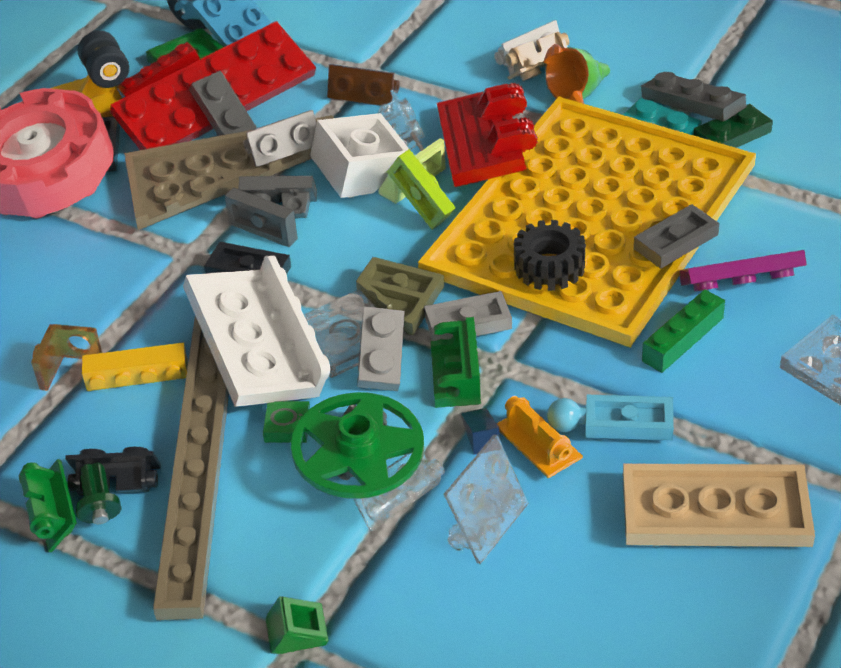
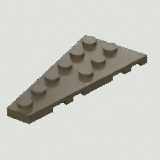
[124,115,334,230]

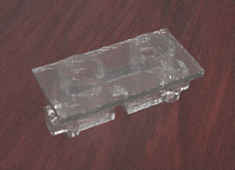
[378,89,425,151]
[353,453,445,531]

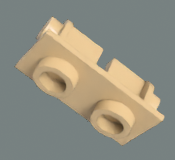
[505,31,570,81]

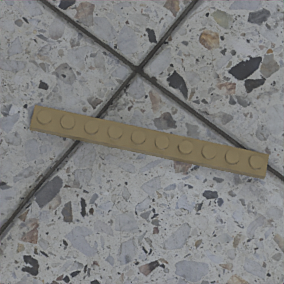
[153,316,229,620]

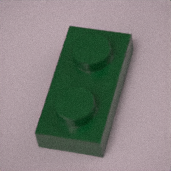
[694,103,773,148]

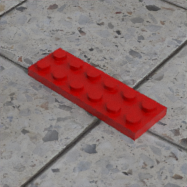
[110,21,316,150]

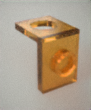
[31,324,103,391]

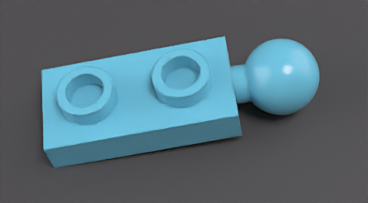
[547,394,674,440]

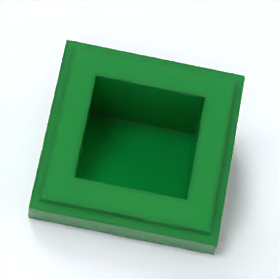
[266,596,328,654]

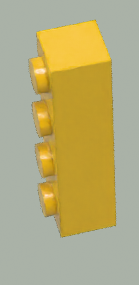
[82,342,188,391]

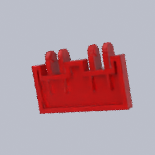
[437,82,538,187]

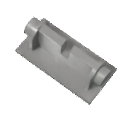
[243,110,317,167]

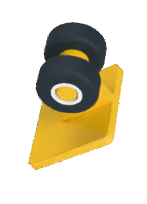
[49,31,129,117]

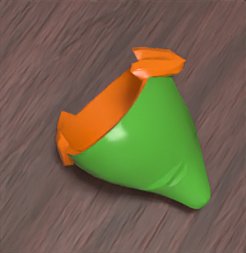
[543,43,610,104]

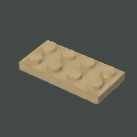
[623,464,815,547]

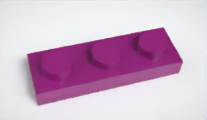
[679,250,807,292]

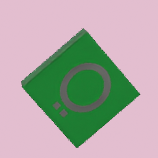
[263,401,310,443]

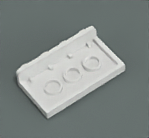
[183,256,330,407]

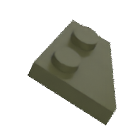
[356,257,444,335]

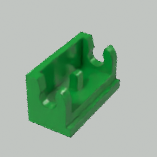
[430,317,481,408]

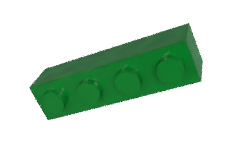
[642,289,725,373]

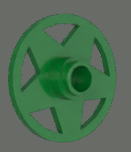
[291,392,424,499]

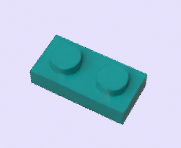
[623,98,702,135]

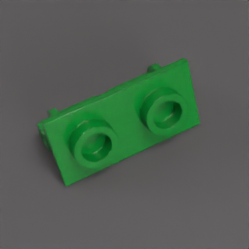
[19,459,77,552]

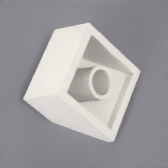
[310,113,409,198]

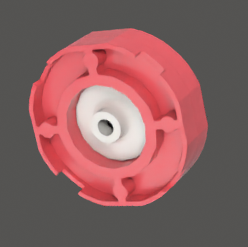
[0,88,114,219]

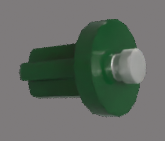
[75,463,122,525]

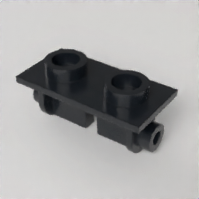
[65,446,161,495]

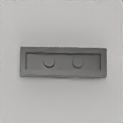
[641,72,747,121]

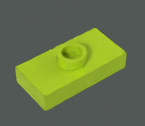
[387,149,456,230]

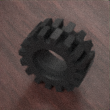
[514,220,586,291]

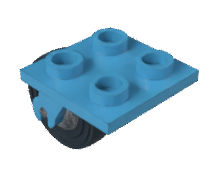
[167,0,271,47]

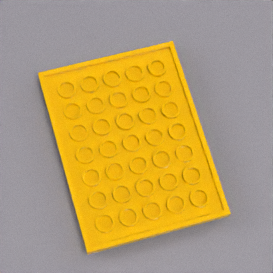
[418,97,756,348]

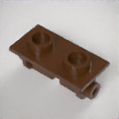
[327,64,400,107]

